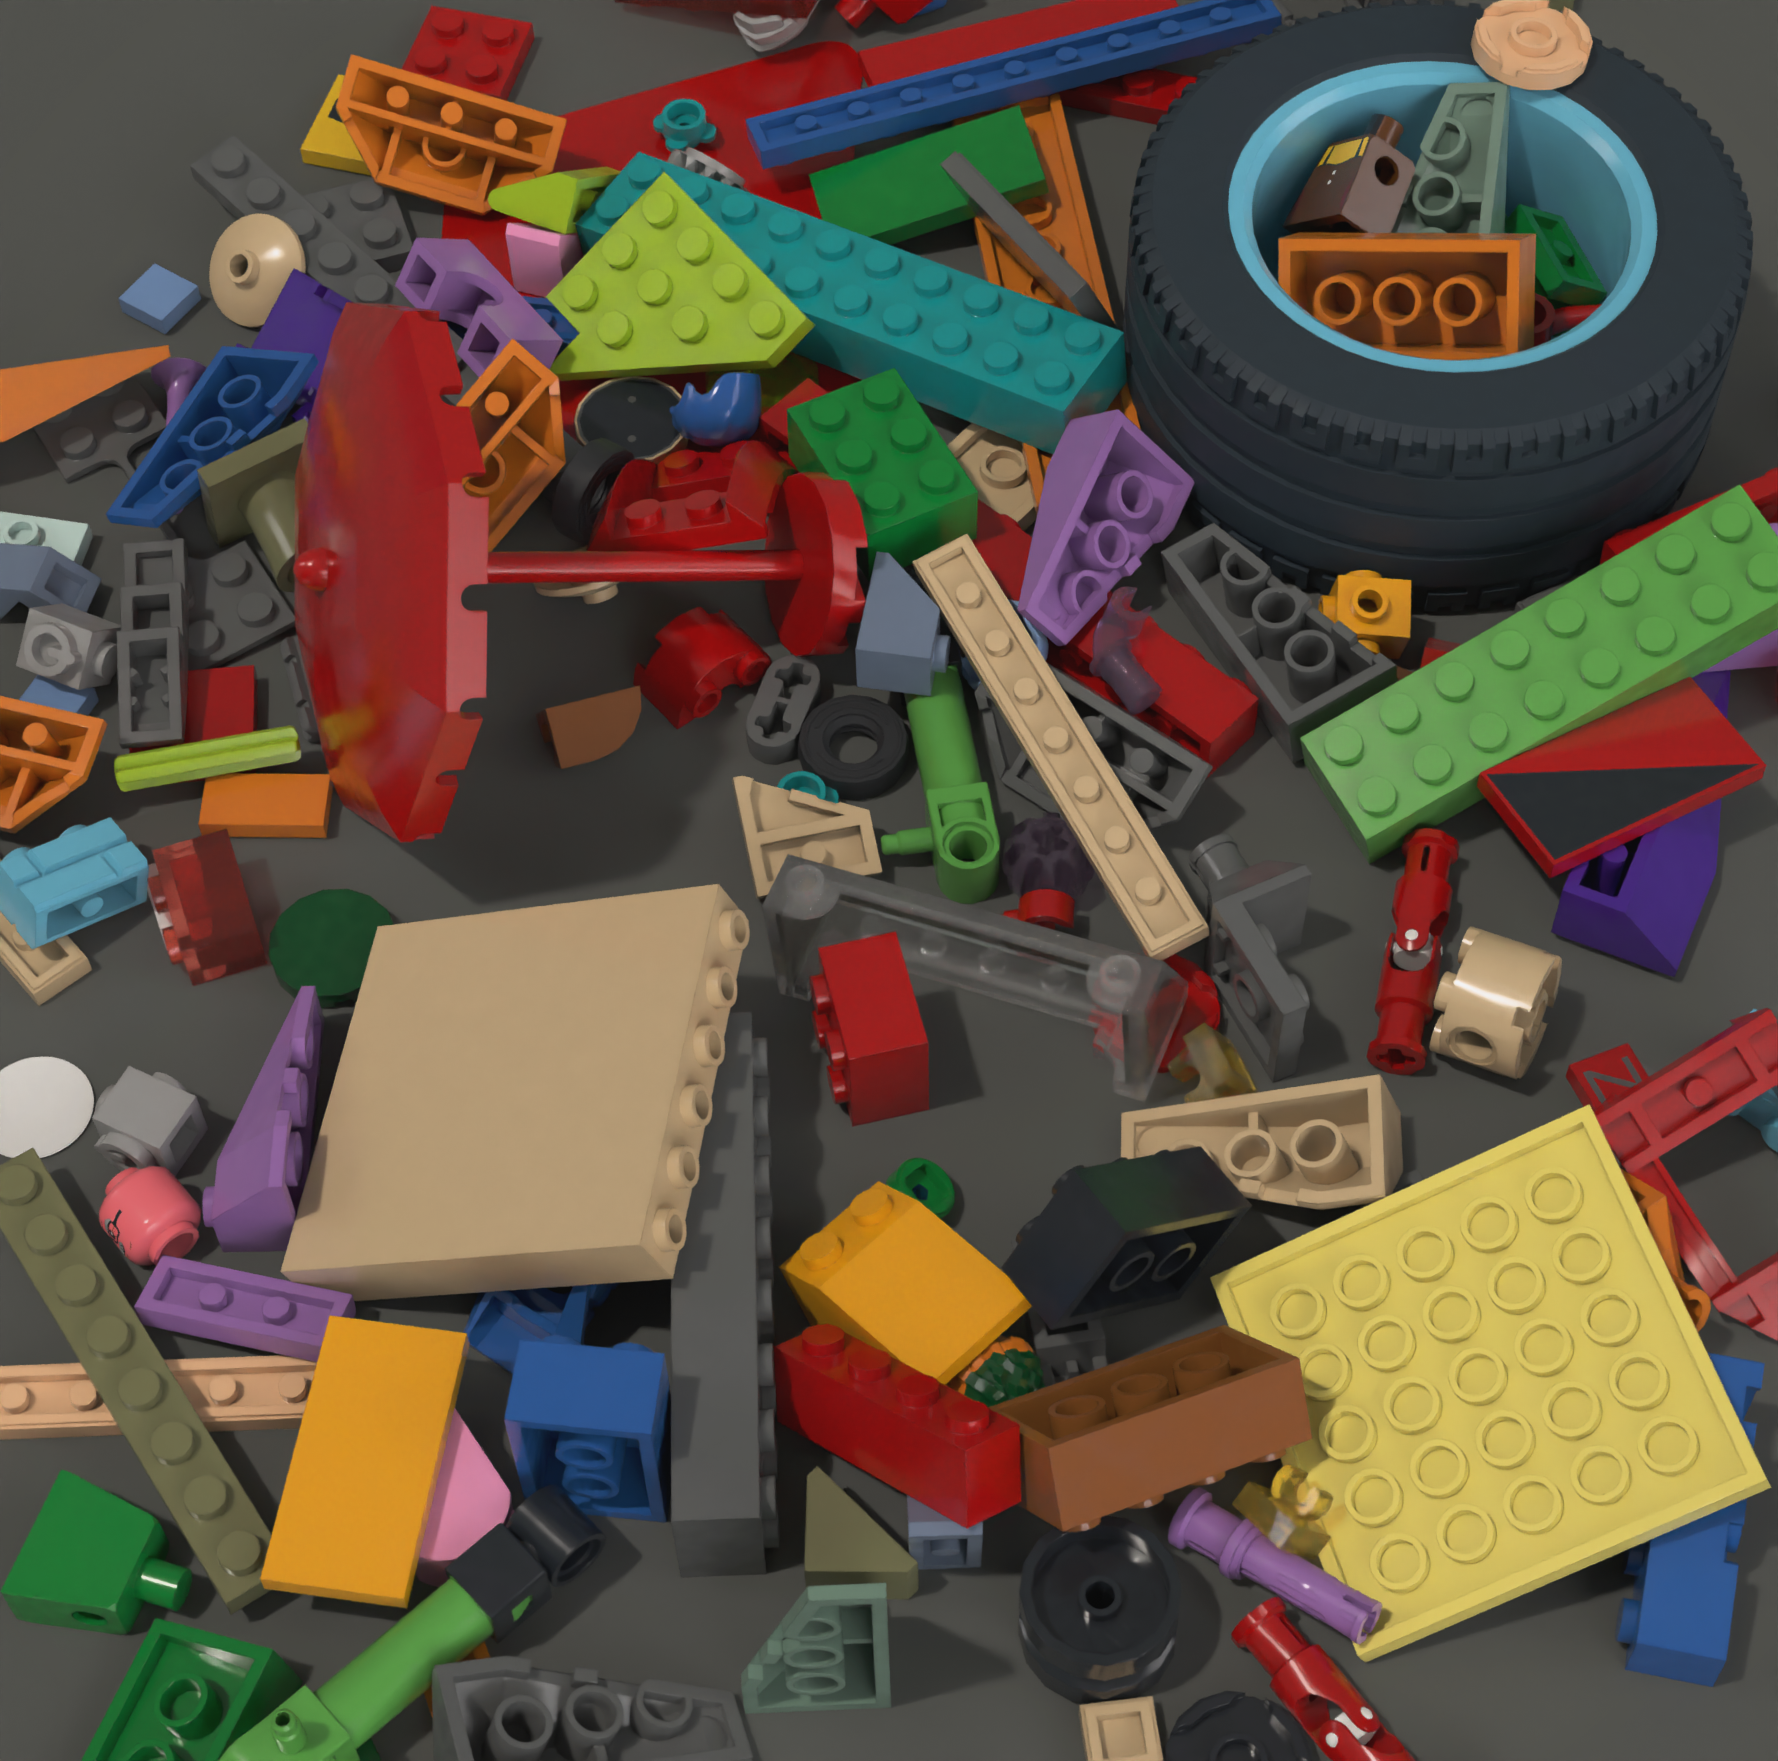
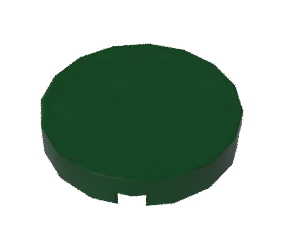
[268,889,394,1008]

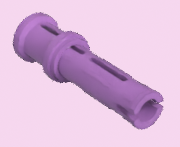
[1168,1487,1382,1644]

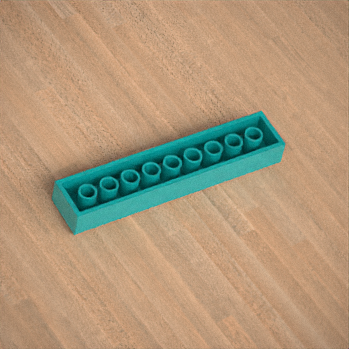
[575,152,1127,454]

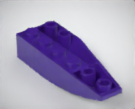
[1551,670,1731,977]

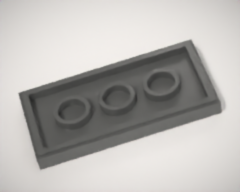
[940,151,1120,331]

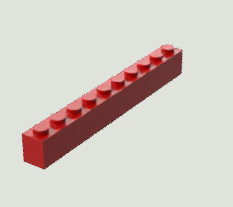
[759,378,1259,779]

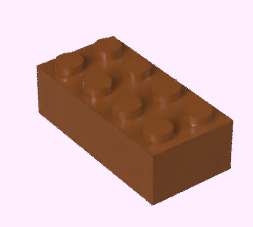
[988,1325,1312,1532]

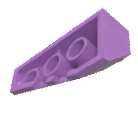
[1017,409,1194,646]
[202,986,325,1252]

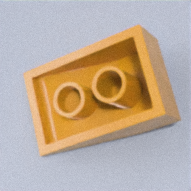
[779,1181,1032,1385]

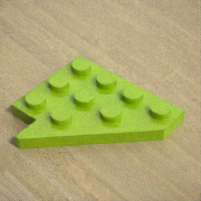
[546,172,815,381]

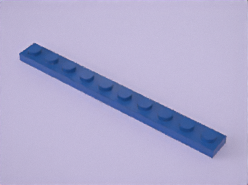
[745,0,1282,169]

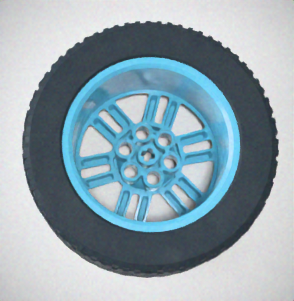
[1123,0,1753,611]

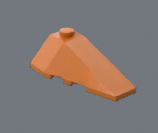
[0,345,171,442]

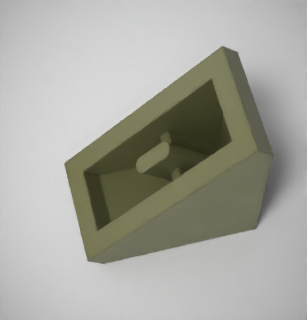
[804,1466,918,1600]

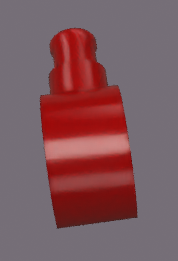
[986,889,1075,947]

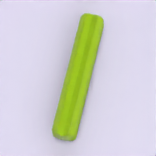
[114,725,302,792]

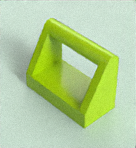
[488,167,621,235]

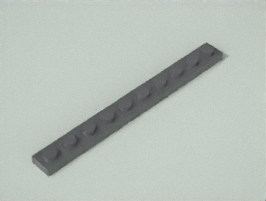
[190,135,583,504]

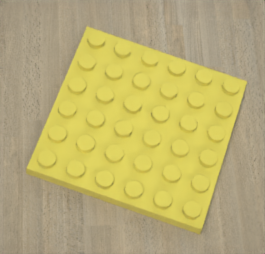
[1210,1104,1771,1663]

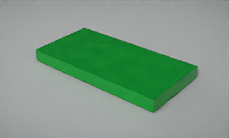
[809,105,1049,245]

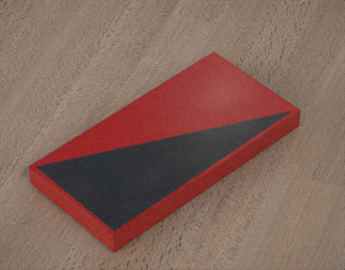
[1477,677,1767,878]

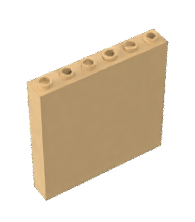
[281,884,750,1301]

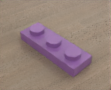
[134,1255,356,1362]

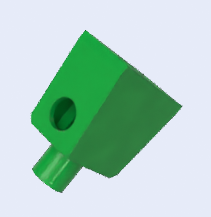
[0,1469,192,1635]

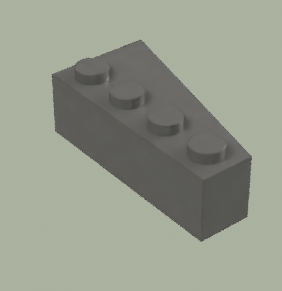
[1161,523,1398,764]

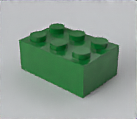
[787,368,978,581]

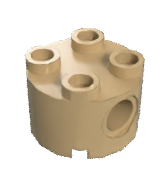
[1430,926,1562,1080]

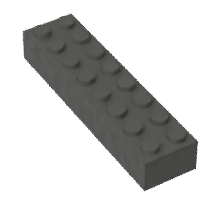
[671,1011,780,1578]

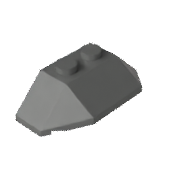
[974,662,1213,831]

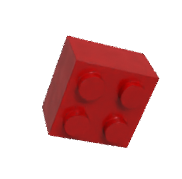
[809,931,929,1127]

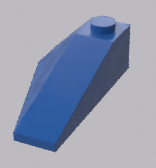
[105,346,319,528]

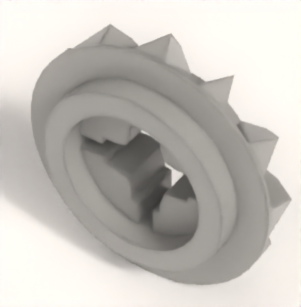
[667,147,750,193]

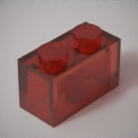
[147,829,268,986]

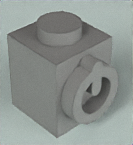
[16,603,121,690]
[92,1066,208,1176]

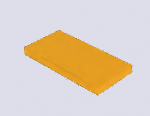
[260,1315,470,1609]

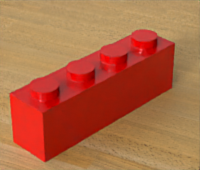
[774,1323,1021,1529]

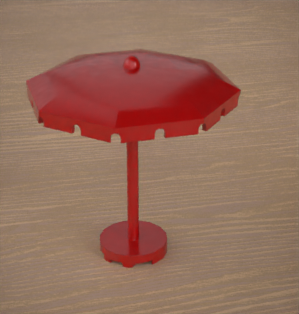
[293,302,867,843]

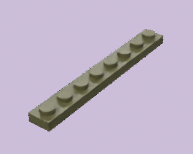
[0,1147,271,1614]

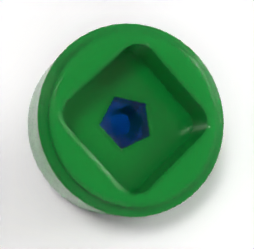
[886,1158,955,1219]

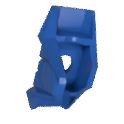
[463,1283,620,1375]

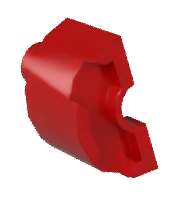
[633,607,772,730]

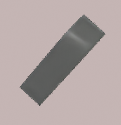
[745,655,821,765]

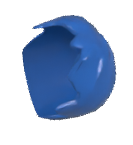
[670,372,761,448]

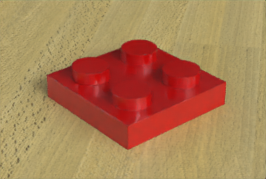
[402,6,534,101]

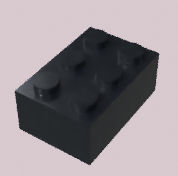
[1001,1146,1252,1330]

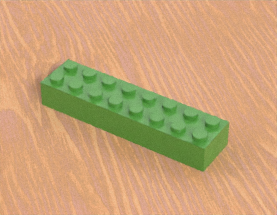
[1300,484,1778,864]

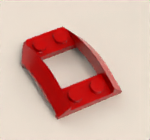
[586,440,798,551]
[1594,1008,1778,1341]

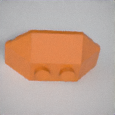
[336,54,567,216]
[455,338,566,552]
[0,696,108,834]

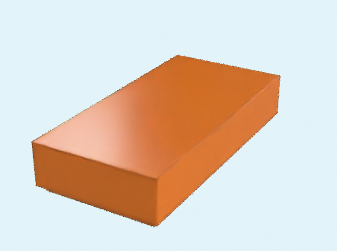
[198,773,333,838]

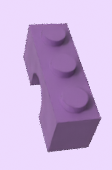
[395,238,563,377]

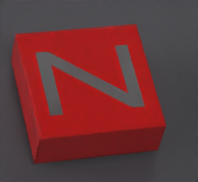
[1565,1043,1649,1112]

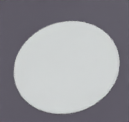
[0,1056,94,1158]

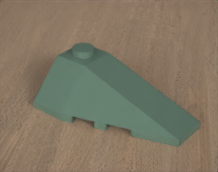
[1391,82,1510,233]
[741,1583,891,1714]

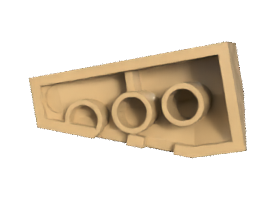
[1121,1074,1403,1210]

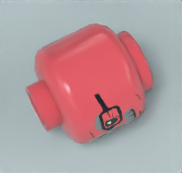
[99,1166,201,1266]

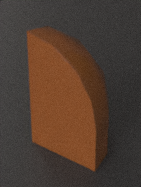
[536,685,642,769]

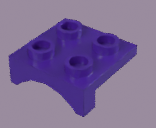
[235,268,353,407]

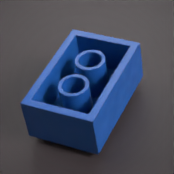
[504,1336,671,1523]

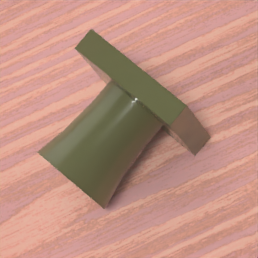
[197,418,308,592]

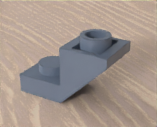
[0,543,102,619]

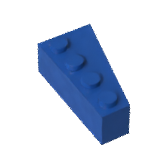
[1615,1353,1765,1687]

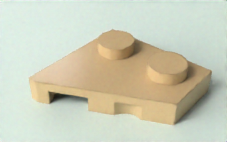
[732,776,882,899]

